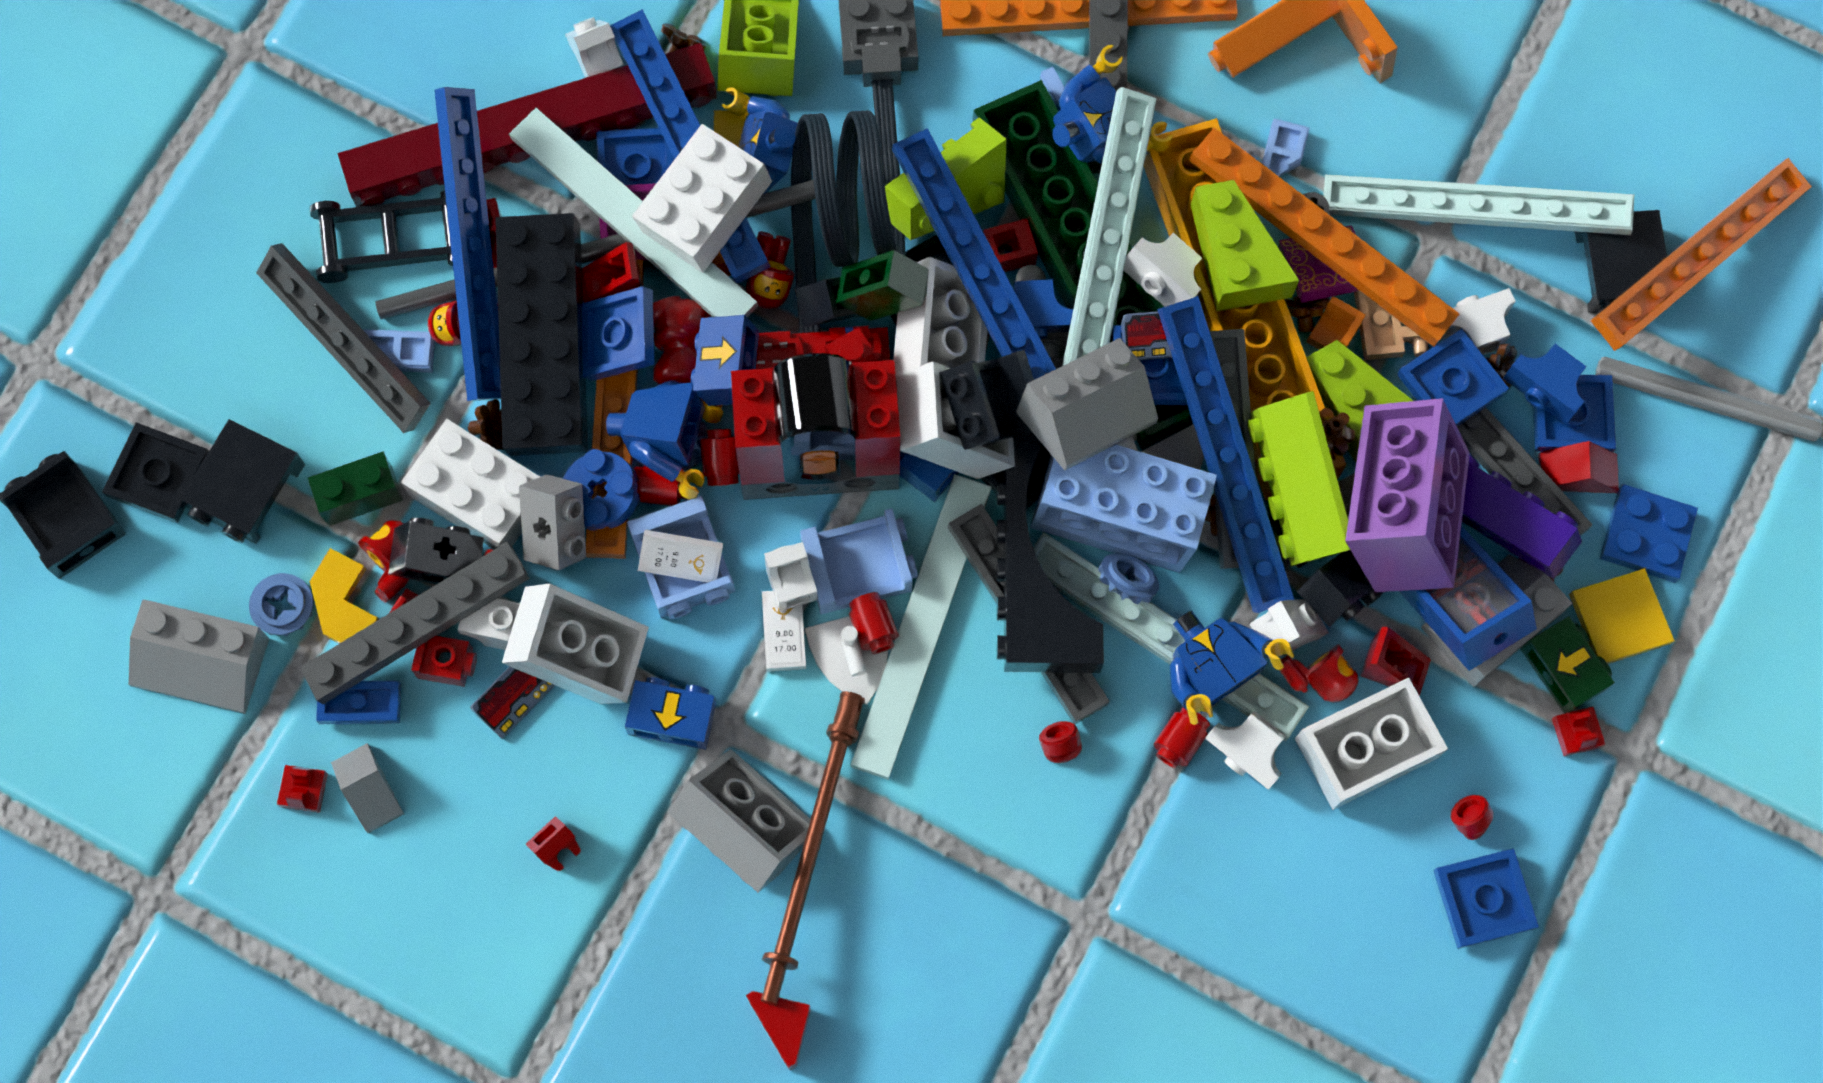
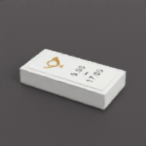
[638,530,723,583]
[762,591,806,672]

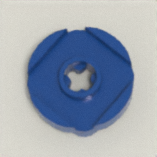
[563,449,639,531]

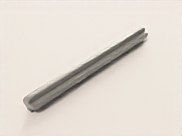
[1595,357,1823,441]

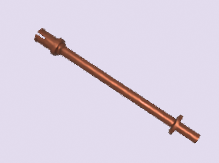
[761,691,865,1006]

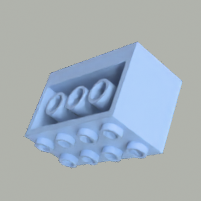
[1030,444,1217,573]

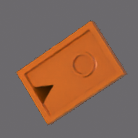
[1208,0,1398,83]

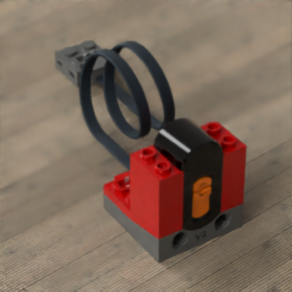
[731,0,918,500]

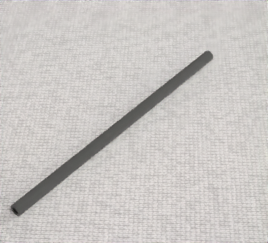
[375,180,816,320]

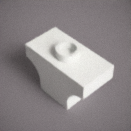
[565,17,624,77]
[1123,233,1202,307]
[1441,288,1516,355]
[764,542,818,611]
[458,598,520,650]
[1250,599,1329,659]
[1205,711,1286,790]

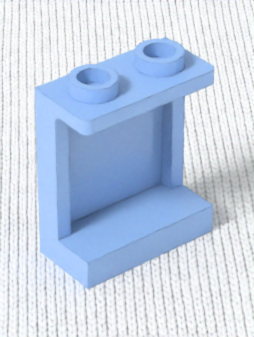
[627,496,735,619]
[800,508,918,614]

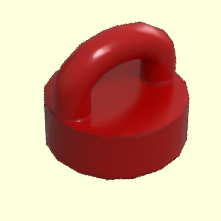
[1039,721,1082,763]
[1450,795,1494,840]

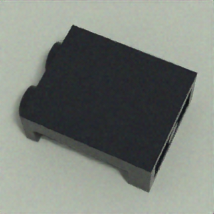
[1575,210,1667,313]
[940,350,1034,450]
[180,419,305,544]
[0,451,126,579]

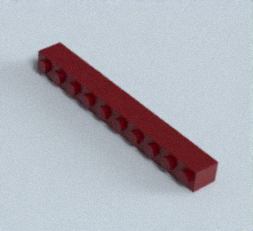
[337,43,717,207]

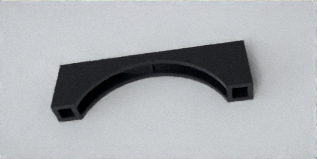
[996,357,1104,673]

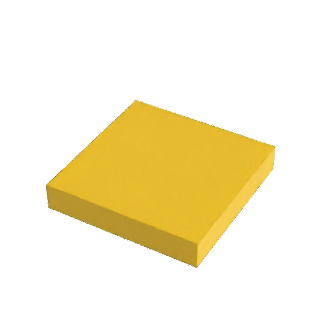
[1569,568,1675,664]

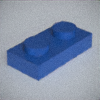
[316,681,402,724]

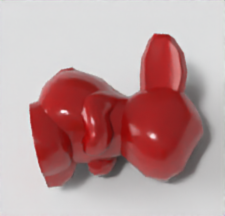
[653,296,711,385]

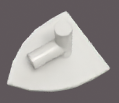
[804,616,888,705]

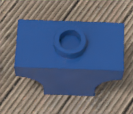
[1014,279,1073,340]
[1503,343,1587,425]

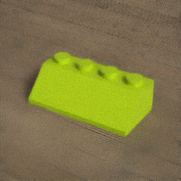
[1248,391,1350,566]

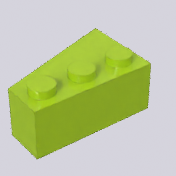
[885,117,1006,240]
[1190,180,1299,311]
[1306,340,1413,463]

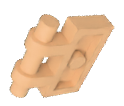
[1354,280,1429,360]

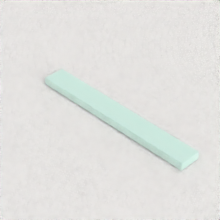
[1062,87,1157,366]
[509,108,758,317]
[1323,174,1635,235]
[851,474,991,780]
[1033,532,1309,741]

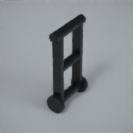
[310,190,453,283]

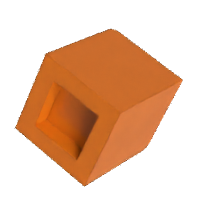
[1306,296,1366,350]

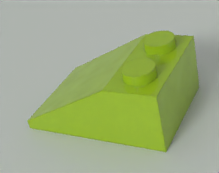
[717,0,799,96]

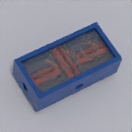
[1399,525,1537,671]

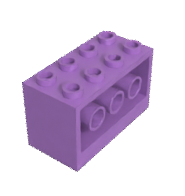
[1345,398,1470,592]

